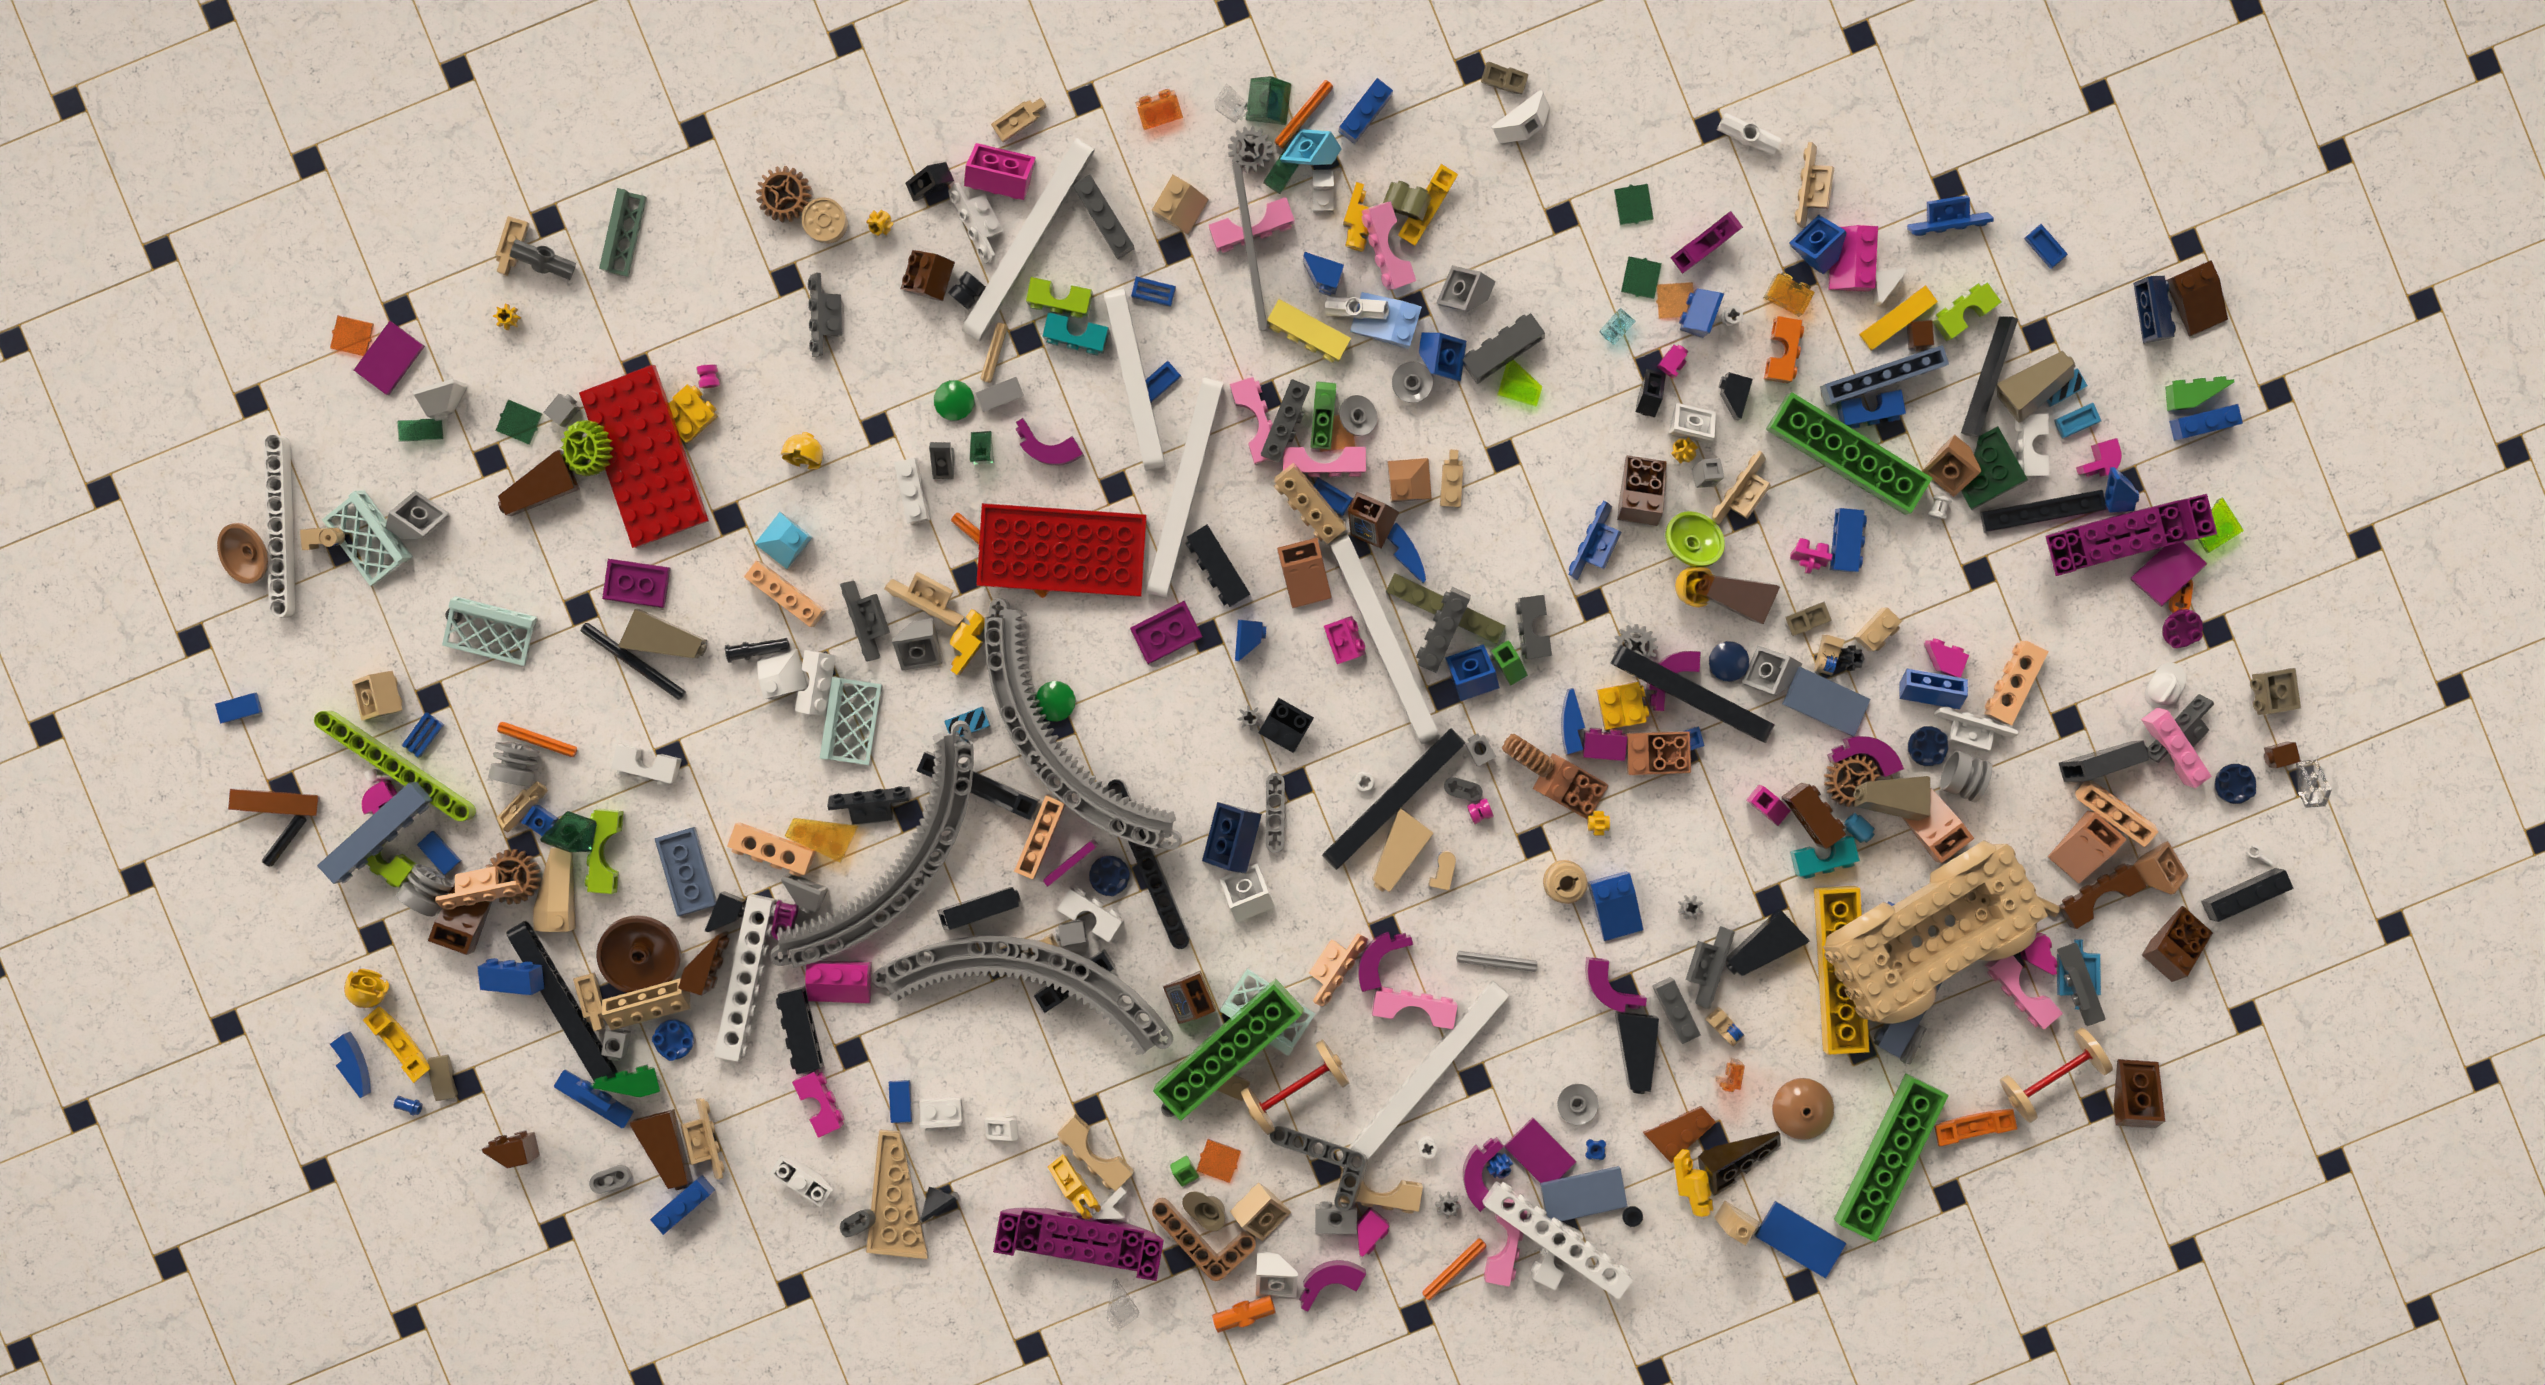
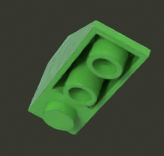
[2165,376,2235,411]
[1310,381,1336,449]

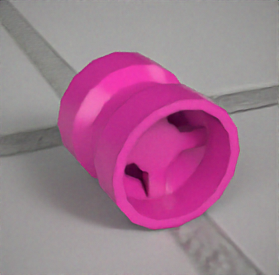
[696,364,720,388]
[1467,798,1494,824]

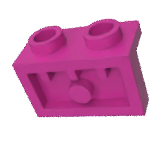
[1324,616,1366,664]

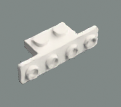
[948,183,1003,264]
[1934,707,2019,752]

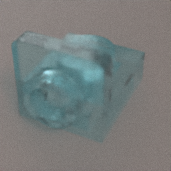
[1599,308,1636,345]

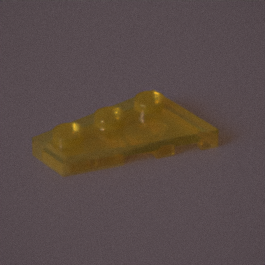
[785,818,859,863]

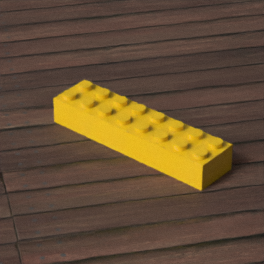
[1814,886,1869,1055]

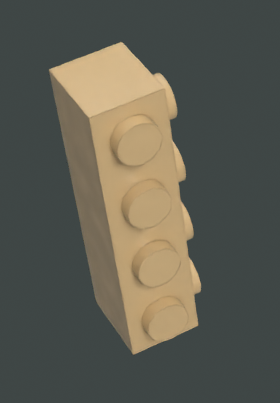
[1274,462,1346,544]
[602,978,690,1030]

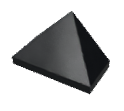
[921,1187,959,1222]

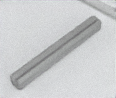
[1456,951,1537,972]

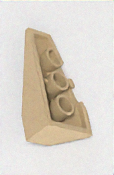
[533,847,576,932]

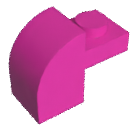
[2076,438,2122,477]
[361,780,397,815]

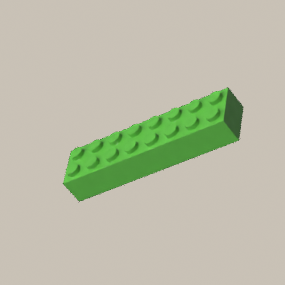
[1766,392,1933,515]
[1153,978,1304,1121]
[1834,1073,1949,1242]

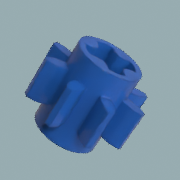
[1486,1153,1513,1179]

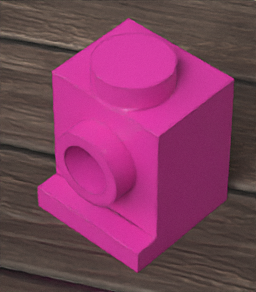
[1657,345,1688,379]

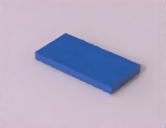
[1754,1201,1846,1279]

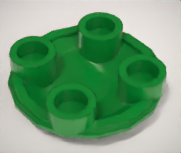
[934,380,975,421]
[1035,681,1076,721]

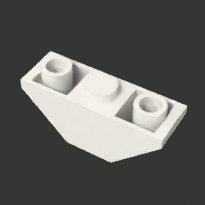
[1491,90,1550,143]
[769,1156,833,1208]

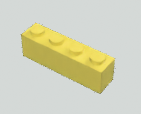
[1267,299,1351,363]

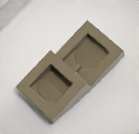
[1481,62,1529,94]
[1785,602,1832,636]
[427,1054,458,1101]

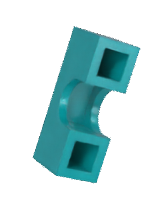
[1042,312,1109,356]
[1790,836,1860,879]

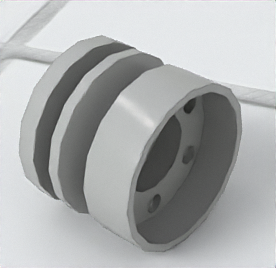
[488,742,540,786]
[1940,750,1992,802]
[396,864,454,917]

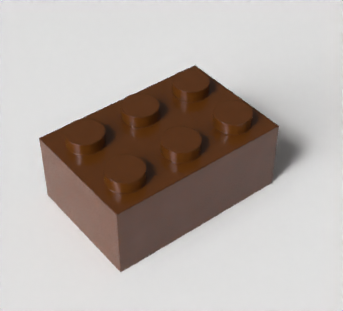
[1782,783,1846,849]

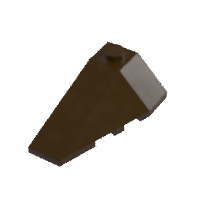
[1698,1131,1781,1196]

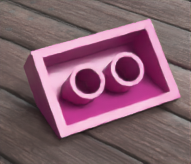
[964,143,1036,200]
[1828,225,1878,292]
[805,960,872,1003]

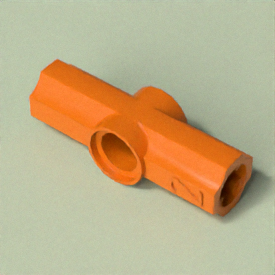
[1212,1295,1276,1333]

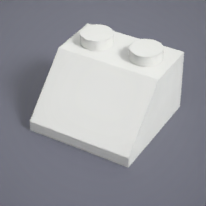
[1220,863,1275,922]

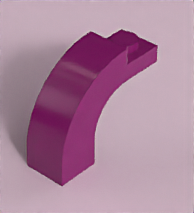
[1670,211,1743,274]
[1015,418,1084,465]
[1646,651,1701,711]
[1827,736,1904,777]
[1358,932,1413,992]
[1585,957,1647,1012]
[1463,1137,1504,1212]
[1299,1260,1366,1312]

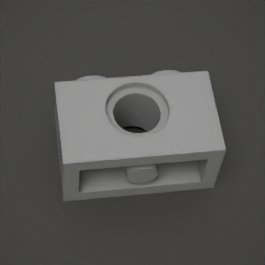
[1315,1201,1357,1234]

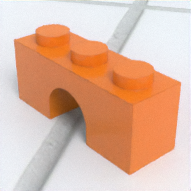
[1764,316,1804,384]

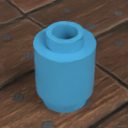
[1844,813,1875,843]

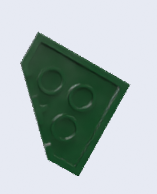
[1961,426,2028,510]

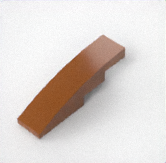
[228,789,318,816]

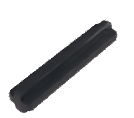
[262,815,307,867]

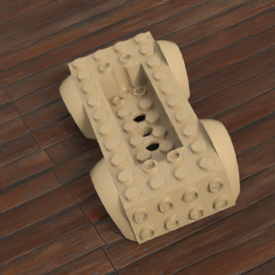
[1823,840,2048,1024]

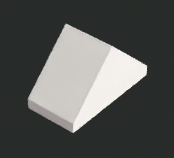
[1872,268,1907,306]

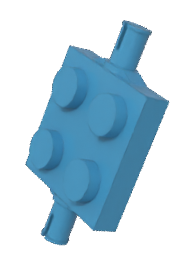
[2057,939,2101,1010]

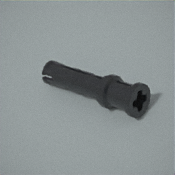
[725,638,790,663]

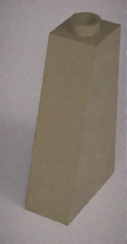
[1996,351,2075,423]
[618,609,707,658]
[1854,776,1930,821]

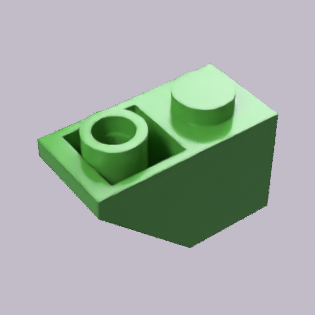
[1490,640,1528,686]

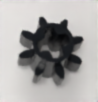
[1838,645,1865,671]

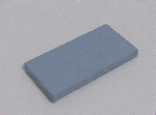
[1782,667,1871,736]
[654,827,717,917]
[1540,1166,1628,1221]

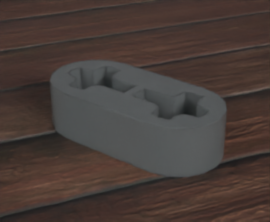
[1444,777,1483,801]
[840,1209,876,1237]

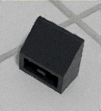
[1258,697,1314,753]

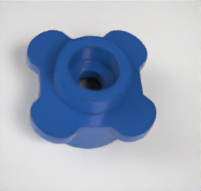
[1585,1139,1606,1160]

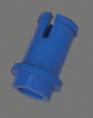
[393,1096,423,1116]

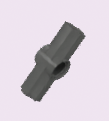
[510,239,576,280]

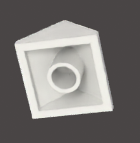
[1668,403,1716,443]

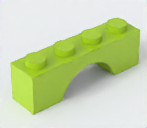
[585,809,624,894]

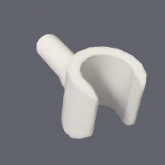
[364,769,395,781]
[2246,846,2273,867]

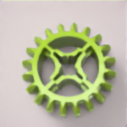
[560,420,613,476]

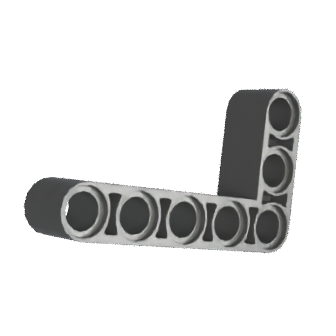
[1270,1126,1368,1211]

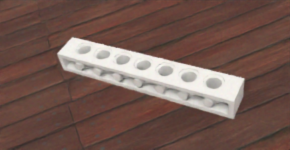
[714,894,776,1062]
[1482,1181,1633,1300]

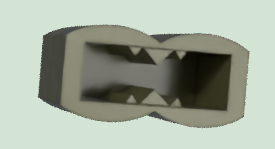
[1383,181,1432,221]

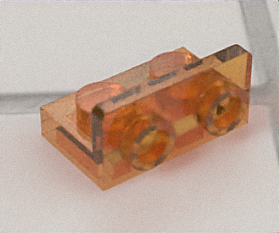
[1135,89,1183,130]
[1715,1058,1745,1092]

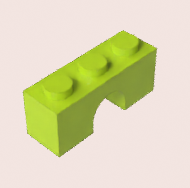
[1026,277,1093,319]
[1933,282,2002,341]
[366,842,416,888]

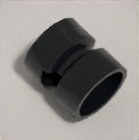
[948,271,986,310]

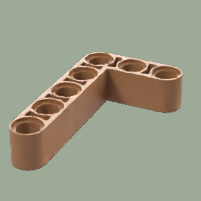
[1152,1198,1256,1281]

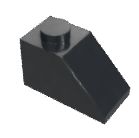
[905,162,954,202]
[1635,369,1666,418]
[1719,372,1753,420]
[705,891,747,932]

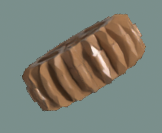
[756,166,812,223]
[1502,734,1555,777]
[1824,753,1880,807]
[486,849,541,905]

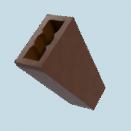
[498,450,580,516]
[1696,574,1780,624]
[630,1109,693,1190]

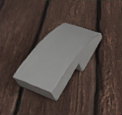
[976,377,1024,412]

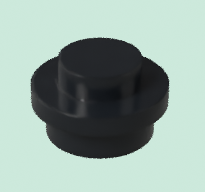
[1622,1206,1643,1227]

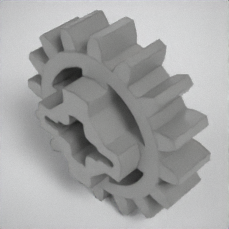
[1228,126,1272,172]
[1612,624,1658,659]

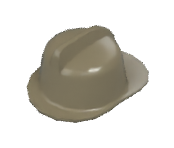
[1182,1191,1225,1231]

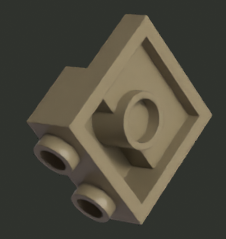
[2250,668,2301,715]

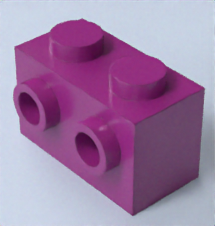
[1582,728,1627,761]

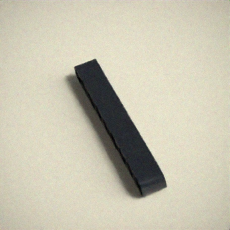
[1610,645,1775,743]
[1322,728,1466,870]
[1108,779,1190,949]
[506,921,618,1082]

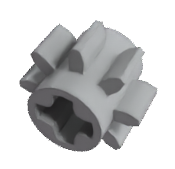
[1237,705,1263,730]
[1678,895,1703,920]
[1435,1192,1461,1219]

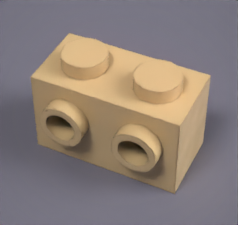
[1853,607,1902,651]

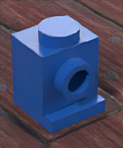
[521,805,559,836]

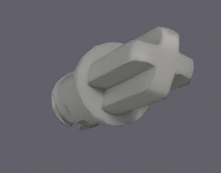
[1900,1025,1927,1064]

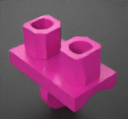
[1790,538,1832,574]

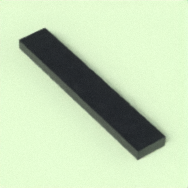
[1961,316,2018,436]
[1980,490,2107,532]

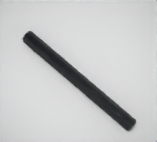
[580,623,686,700]

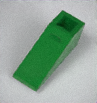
[590,1064,660,1098]

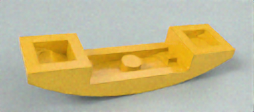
[1398,164,1458,246]
[1859,285,1938,350]
[363,1006,430,1083]

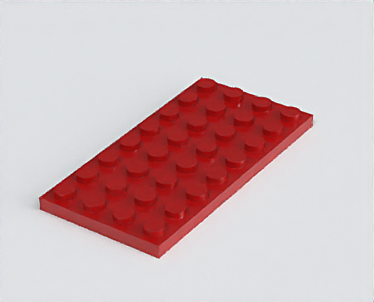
[579,365,709,548]
[976,503,1147,597]

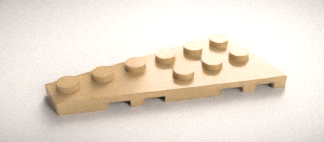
[866,1129,928,1259]

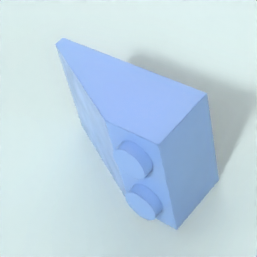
[1350,292,1422,349]

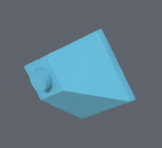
[1280,129,1342,165]
[755,512,813,569]

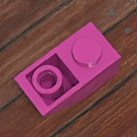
[1924,638,1969,678]
[1746,785,1791,826]
[2020,932,2058,975]
[1357,1207,1390,1257]

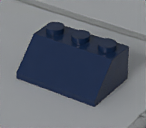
[2133,276,2176,343]
[1202,802,1262,874]

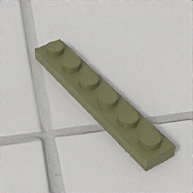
[1386,573,1506,644]

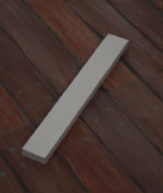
[1232,162,1268,330]

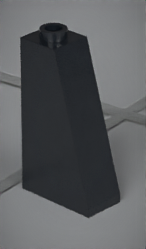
[2059,740,2149,782]
[937,887,1021,930]
[1726,909,1810,976]
[1615,1011,1659,1094]

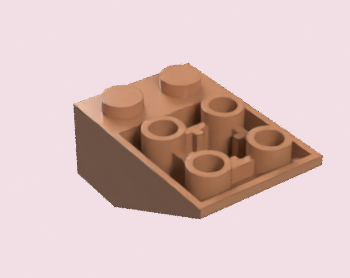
[1277,538,1332,608]
[1625,732,1691,775]
[1532,753,1608,820]
[1902,788,1974,863]
[2048,811,2127,884]

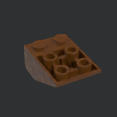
[1617,455,1667,526]
[428,883,492,955]
[2142,906,2213,982]
[678,931,730,996]

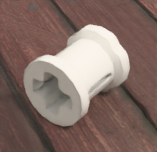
[1721,305,1743,327]
[1928,495,1952,520]
[1417,1136,1437,1159]

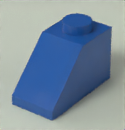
[2104,467,2139,513]

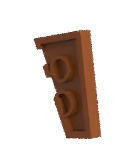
[1643,1106,1716,1163]

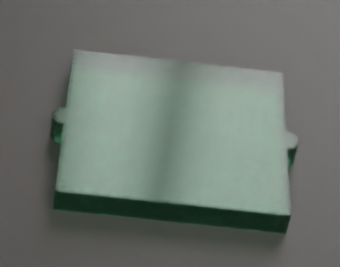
[1614,184,1654,225]
[1621,256,1662,299]
[495,399,542,445]

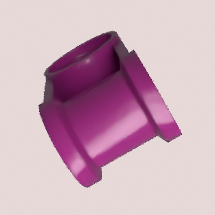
[771,900,799,940]

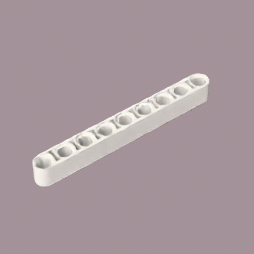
[1104,288,1165,471]
[264,434,296,618]

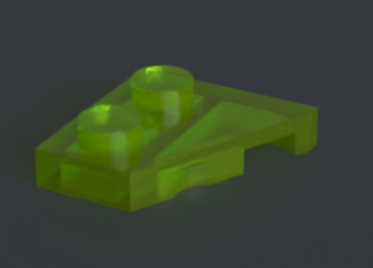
[1497,359,1543,407]
[2198,497,2244,553]

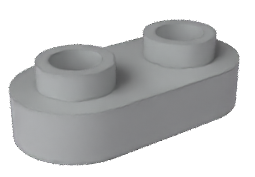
[589,1165,631,1194]

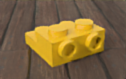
[669,384,718,444]
[1596,682,1649,730]

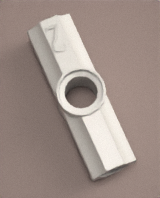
[1717,113,1781,156]
[1325,297,1389,320]

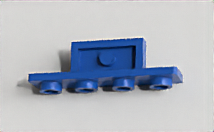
[1907,195,1994,236]
[1568,501,1622,580]
[554,1069,634,1128]

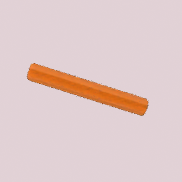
[1275,80,1333,148]
[497,722,577,757]
[1422,1238,1487,1301]

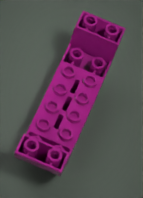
[2045,494,2217,576]
[993,1208,1164,1281]

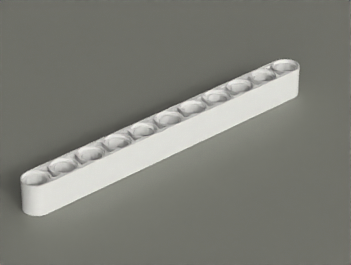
[962,138,1095,341]
[1146,377,1224,598]
[1329,533,1440,744]
[1349,981,1509,1162]

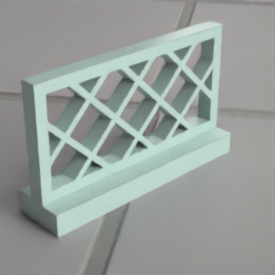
[322,490,413,586]
[442,596,537,666]
[820,676,882,765]
[1220,968,1315,1056]

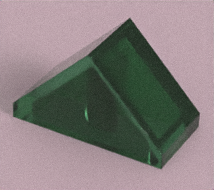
[970,431,994,464]

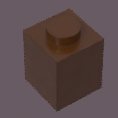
[1907,320,1934,352]
[2264,741,2301,768]

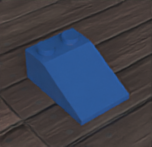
[1588,871,1644,941]

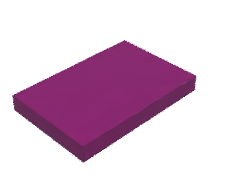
[353,321,425,395]
[2130,542,2207,607]
[602,558,670,608]
[1130,601,1203,664]
[1043,839,1099,887]
[1504,1117,1577,1183]

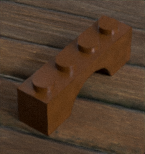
[2058,863,2147,929]

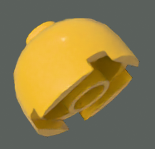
[780,432,823,469]
[1675,566,1715,608]
[344,969,389,1008]

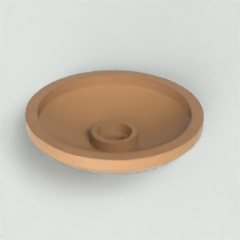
[217,523,268,584]
[1772,1078,1834,1140]

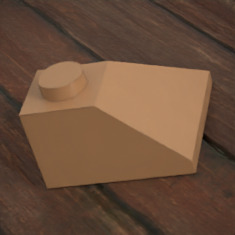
[1922,434,1981,497]
[1387,458,1432,502]
[2133,841,2189,895]

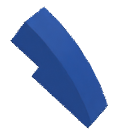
[1387,522,1426,583]
[1561,688,1585,755]
[330,1031,371,1098]

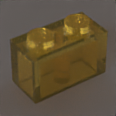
[1763,273,1815,317]

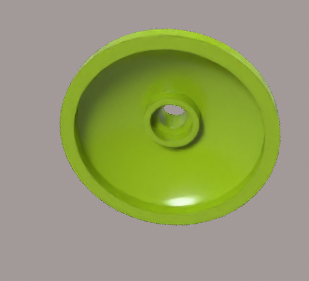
[1665,511,1725,567]

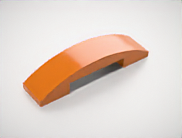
[1934,1109,2017,1146]

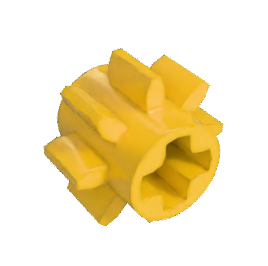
[866,210,894,236]
[493,304,521,330]
[1671,437,1698,464]
[1587,811,1610,836]

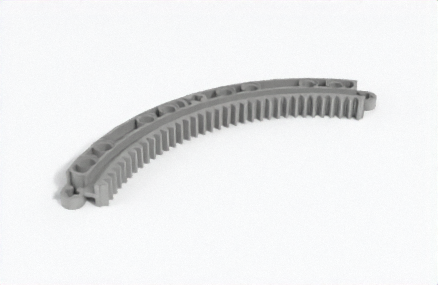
[985,598,1182,850]
[771,721,974,968]
[873,936,1173,1055]

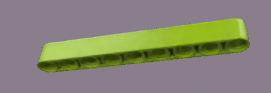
[314,711,476,821]

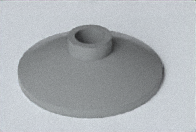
[1392,362,1433,403]
[1339,395,1377,436]
[1557,1084,1598,1125]

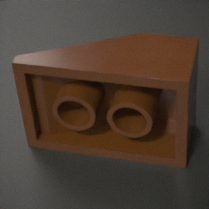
[2166,260,2228,337]
[2114,1059,2166,1128]

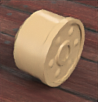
[802,197,848,244]
[1543,860,1588,904]

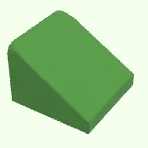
[1170,1156,1199,1187]

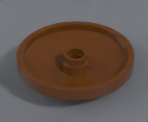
[596,915,681,993]

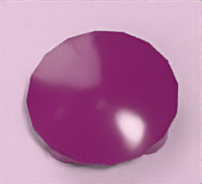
[2162,609,2203,648]

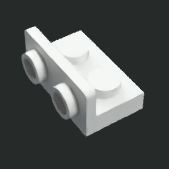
[919,1098,963,1131]

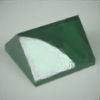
[1246,76,1291,125]
[540,811,597,852]

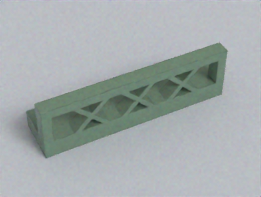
[599,188,647,277]

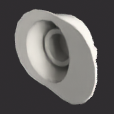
[2145,663,2186,709]

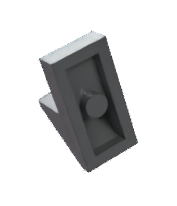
[929,442,954,479]

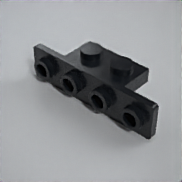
[827,786,911,825]

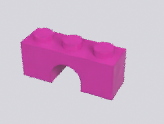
[792,1069,844,1138]

